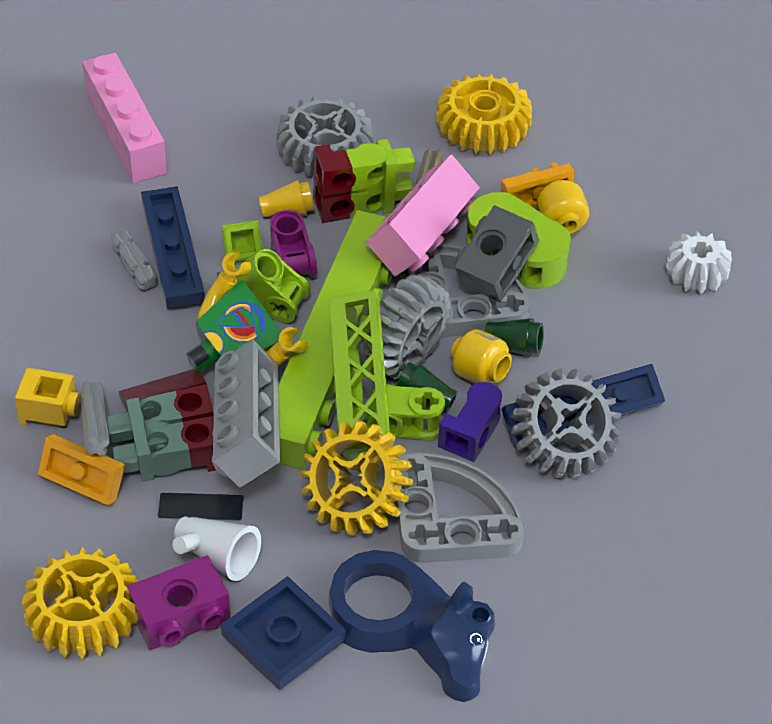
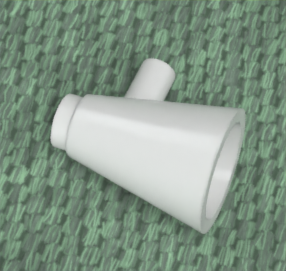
[172,516,261,581]

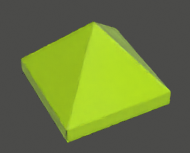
[221,220,263,262]

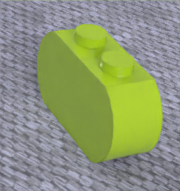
[466,192,571,289]

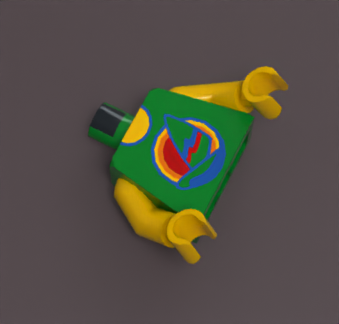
[186,252,308,373]

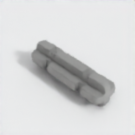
[111,230,158,291]

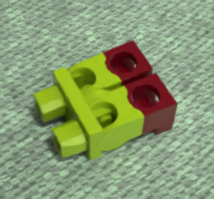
[313,139,415,224]

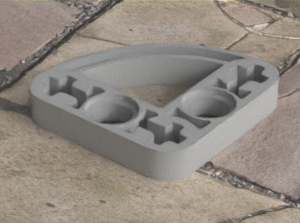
[405,244,530,338]
[396,453,524,563]

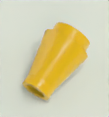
[259,180,315,218]

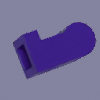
[438,382,503,462]

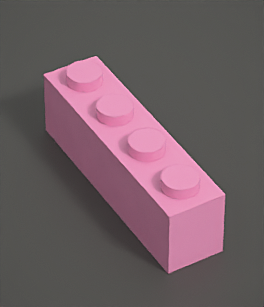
[82,52,167,183]
[365,154,480,276]

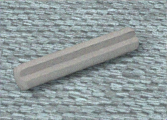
[80,380,110,457]

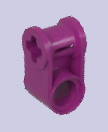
[270,210,317,278]

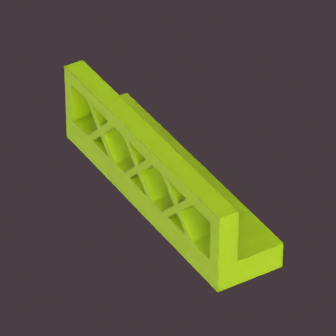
[329,290,390,461]

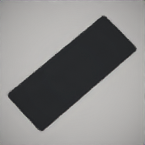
[158,492,244,520]

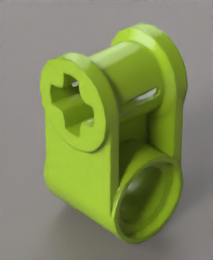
[236,249,311,323]
[366,384,445,441]

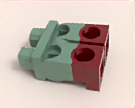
[106,384,217,482]

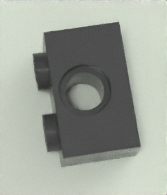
[455,205,540,303]

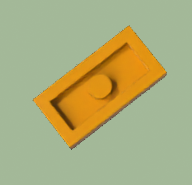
[501,162,575,209]
[37,434,125,506]

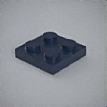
[221,576,346,690]

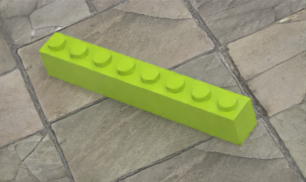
[278,210,393,470]

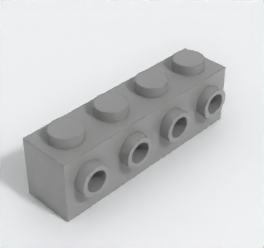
[212,339,280,488]

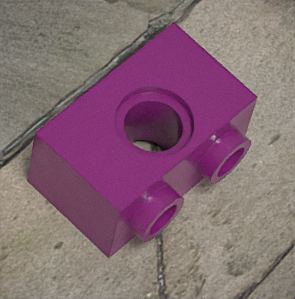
[127,555,230,651]

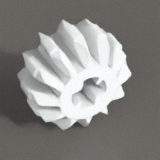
[666,231,732,295]

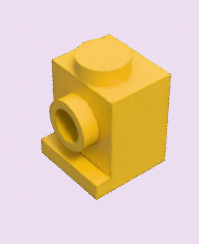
[15,367,81,426]

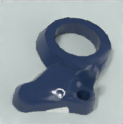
[329,550,495,702]

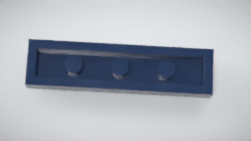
[141,186,205,308]
[501,364,665,447]

